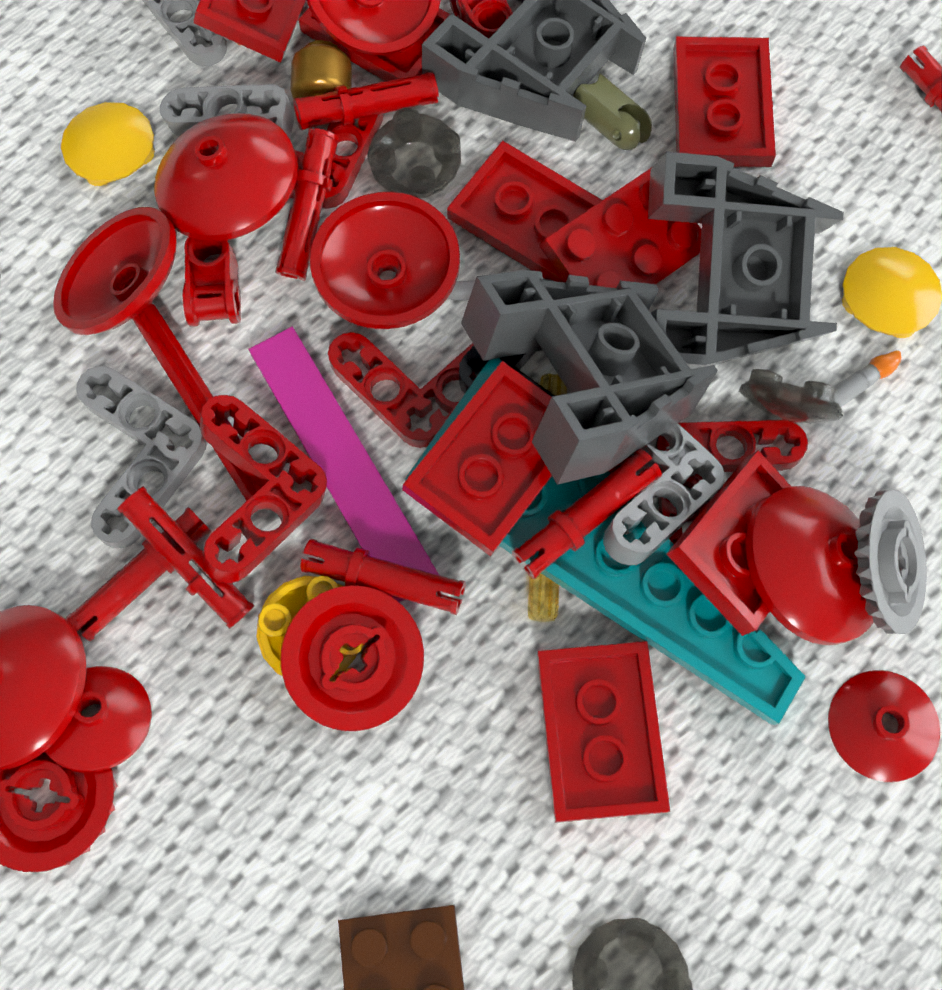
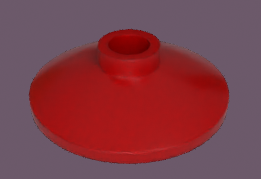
[45,666,152,773]
[828,670,940,782]

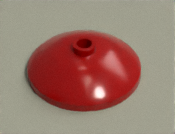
[306,0,441,55]
[154,113,298,241]
[310,192,460,329]
[53,207,176,335]
[746,486,874,646]
[0,605,86,770]

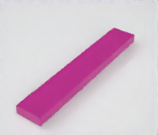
[248,326,439,603]

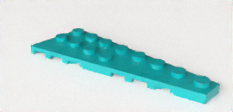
[405,358,806,725]

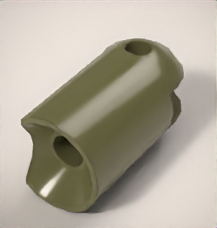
[573,74,652,151]

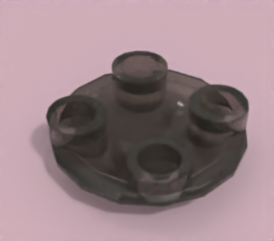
[367,107,461,198]
[739,369,844,423]
[572,918,693,990]

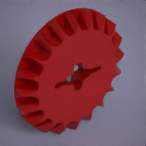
[280,585,424,731]
[0,751,118,872]

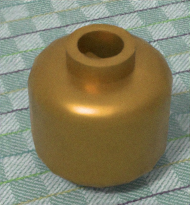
[290,40,352,99]

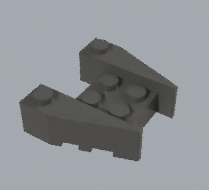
[422,0,646,142]
[648,151,844,369]
[461,270,718,485]

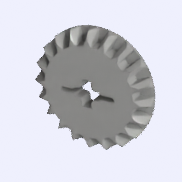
[854,490,927,634]

